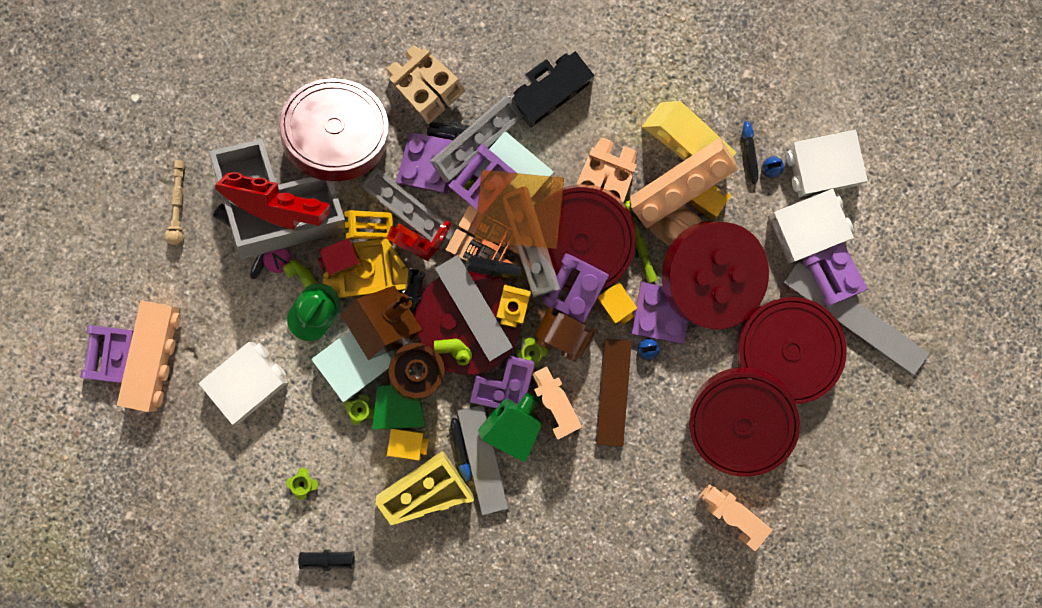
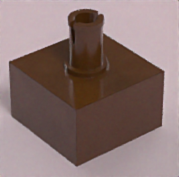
[341,285,422,361]

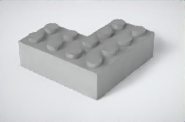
[209,139,345,259]

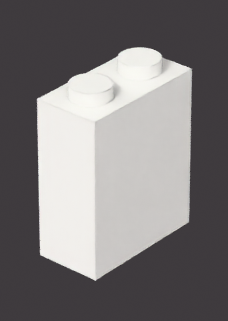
[786,130,868,198]
[769,189,854,264]
[199,342,288,425]

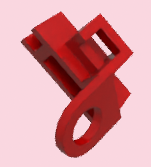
[386,221,451,261]

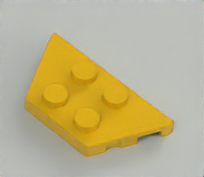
[322,238,409,299]

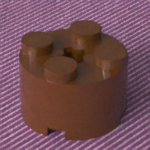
[535,306,597,362]
[389,343,445,401]

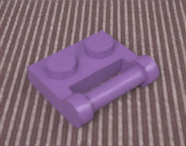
[448,144,518,215]
[802,242,868,308]
[541,254,609,323]
[80,325,134,383]

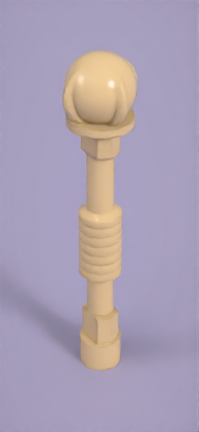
[165,160,185,245]

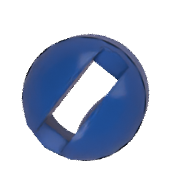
[761,156,784,178]
[638,339,659,360]

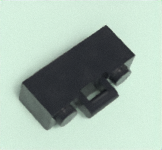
[512,51,594,128]

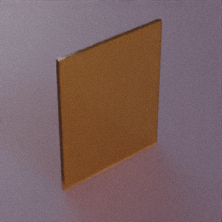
[475,170,564,249]

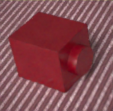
[318,238,363,277]

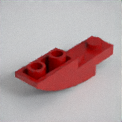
[215,172,330,230]

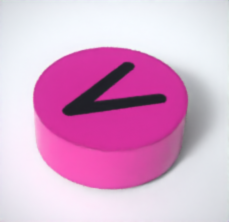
[263,248,291,273]

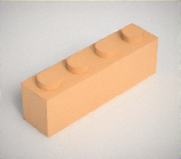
[630,138,738,228]
[117,300,181,412]

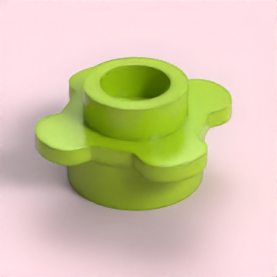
[516,337,548,369]
[345,394,375,425]
[286,468,318,500]

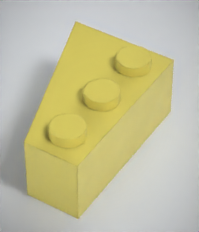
[642,101,737,161]
[375,451,474,525]

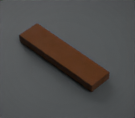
[596,338,632,447]

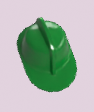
[287,283,340,341]

